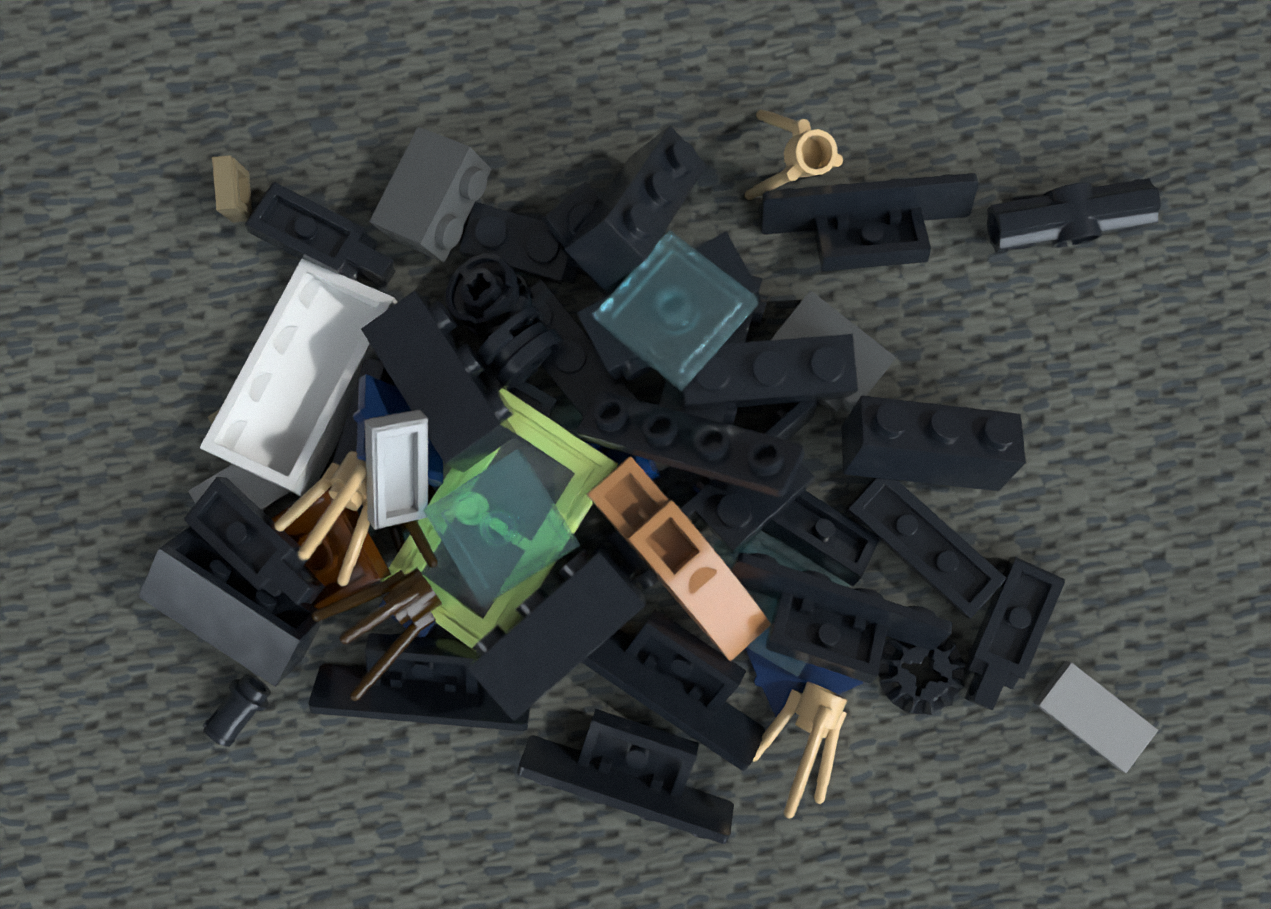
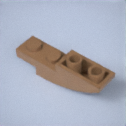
[586,457,771,661]

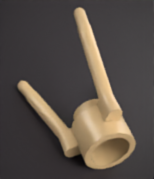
[745,110,843,200]
[274,451,370,586]
[753,682,847,819]

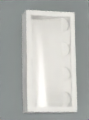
[200,259,398,497]

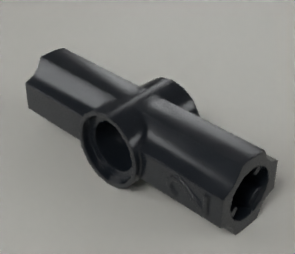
[987,178,1161,253]

